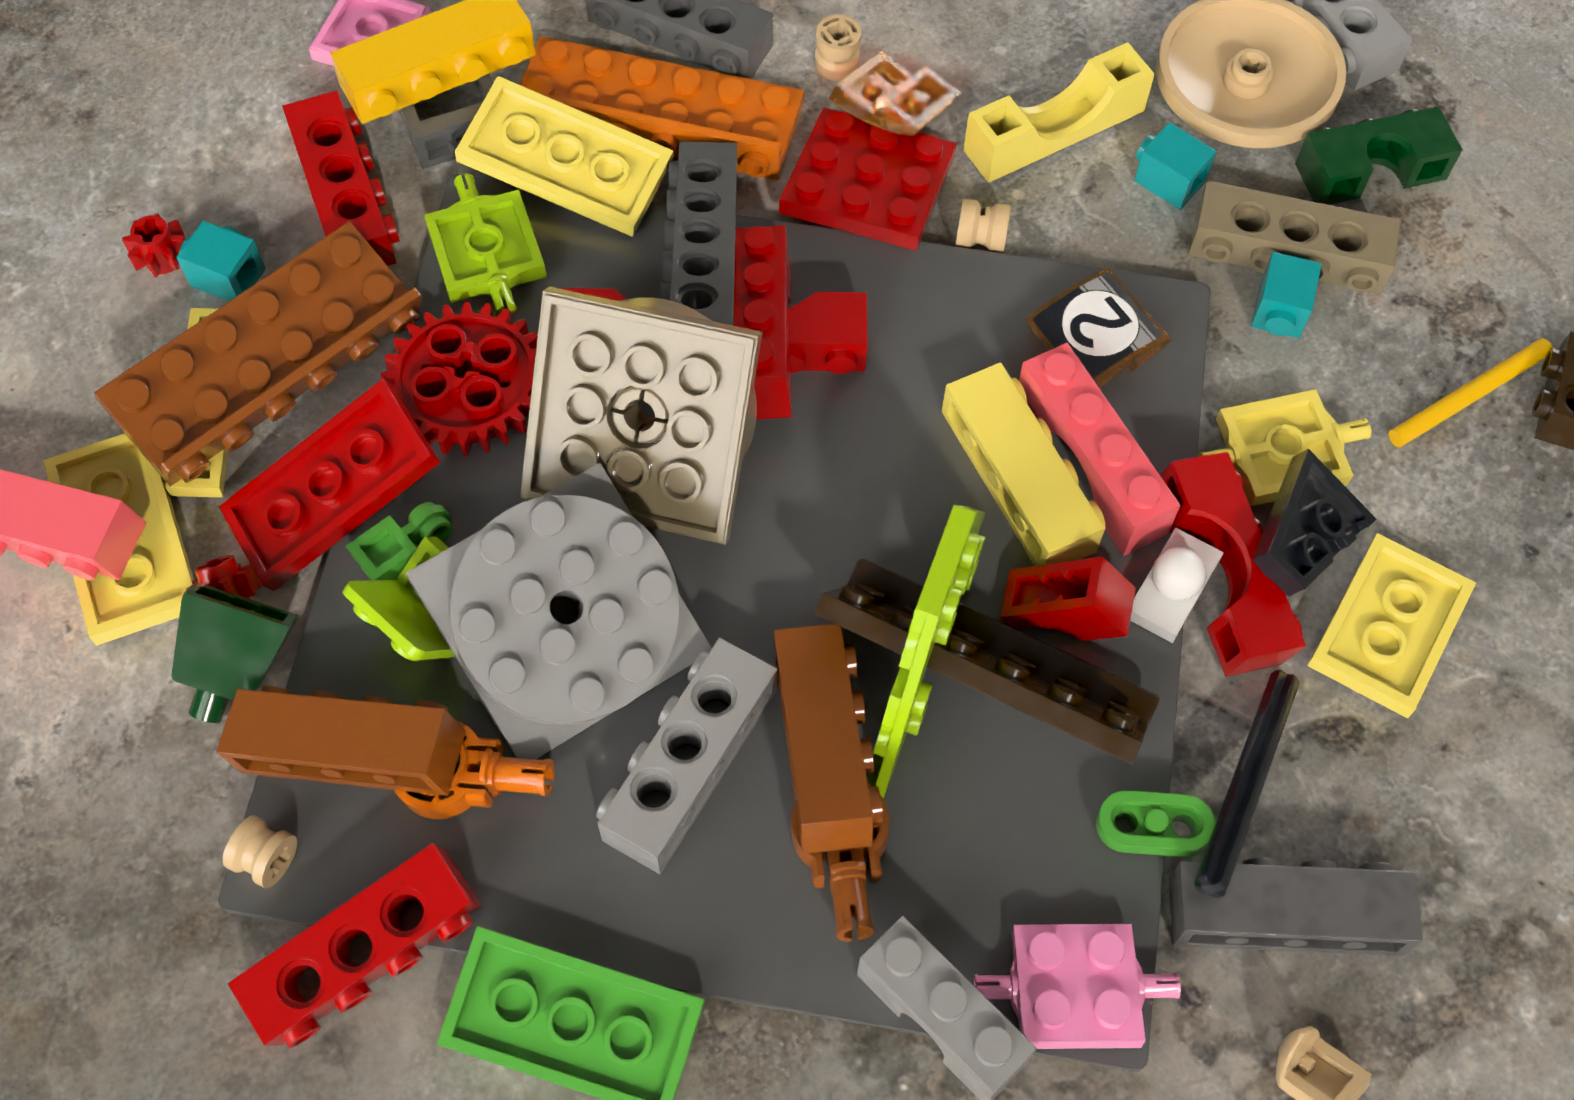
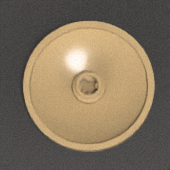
[1156,0,1346,149]

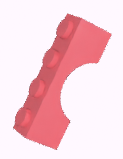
[1019,343,1180,556]

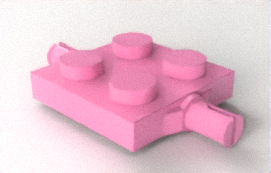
[974,924,1181,1049]

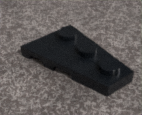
[1252,449,1376,597]

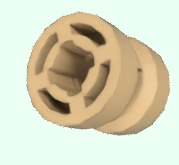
[815,14,861,81]
[956,198,1011,253]

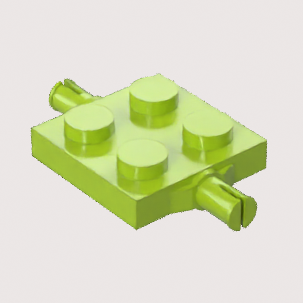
[424,173,547,316]

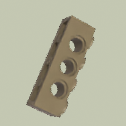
[1189,181,1401,295]

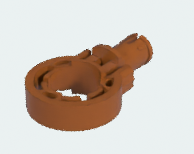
[791,784,890,942]

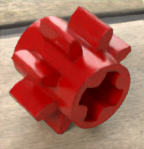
[122,213,185,277]
[186,555,261,599]

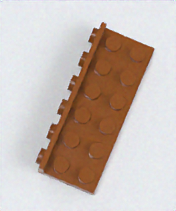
[94,221,422,487]

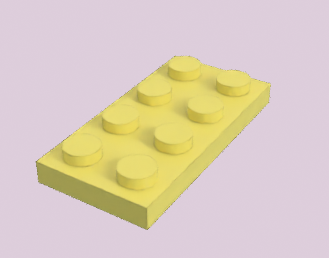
[455,76,674,237]
[43,434,194,646]

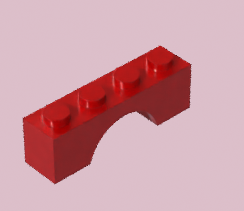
[734,225,792,420]
[1160,452,1306,677]

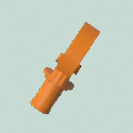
[394,720,555,819]

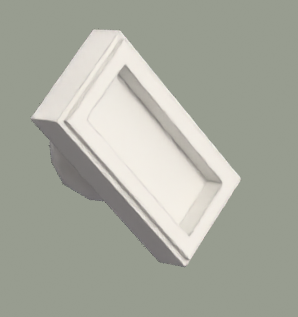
[1130,528,1224,643]

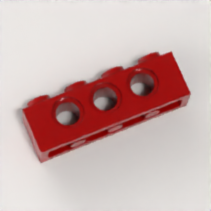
[282,90,400,266]
[227,843,482,1049]

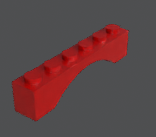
[562,288,868,374]

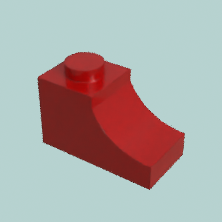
[1000,556,1136,641]

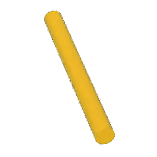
[1388,338,1552,448]

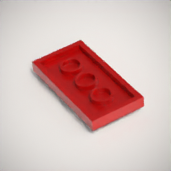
[218,379,441,591]

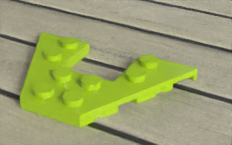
[867,505,986,799]

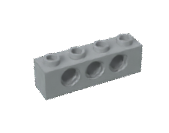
[1285,0,1413,91]
[596,637,777,875]

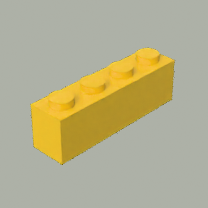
[330,0,536,124]

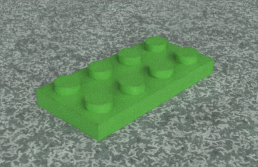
[437,926,706,1100]

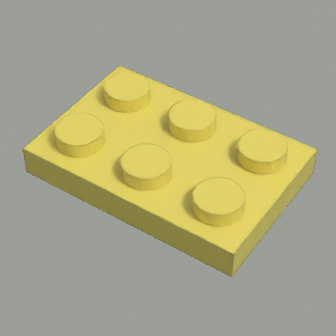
[1307,533,1476,718]

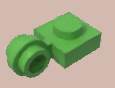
[345,502,453,580]

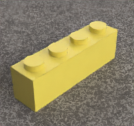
[942,362,1105,566]

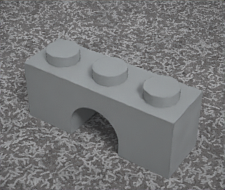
[857,916,1037,1100]

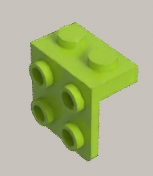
[342,537,455,661]

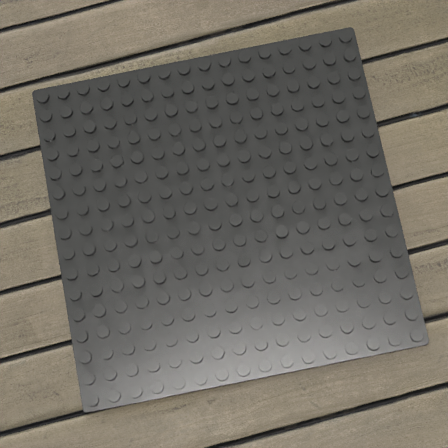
[218,174,1211,1072]

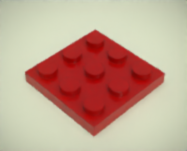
[778,107,957,251]

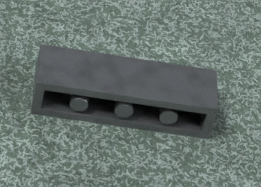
[1169,855,1423,956]

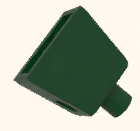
[171,582,298,723]

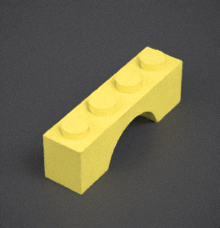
[963,42,1154,183]

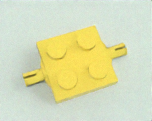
[1198,389,1371,506]

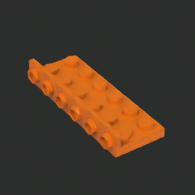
[520,36,805,180]

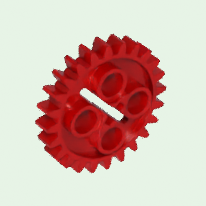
[381,302,538,456]

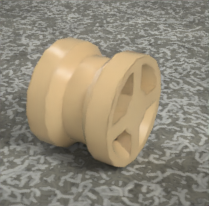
[223,815,297,889]

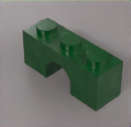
[1295,106,1463,205]

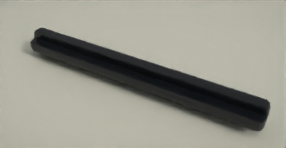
[1194,670,1300,898]

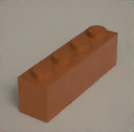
[774,624,883,854]
[216,685,466,796]

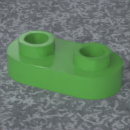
[1096,790,1215,857]

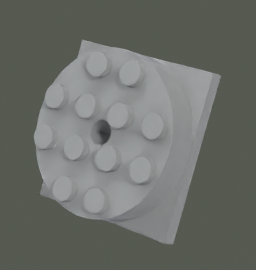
[406,463,712,759]

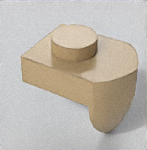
[1275,1026,1372,1100]

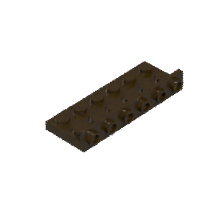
[814,558,1160,764]

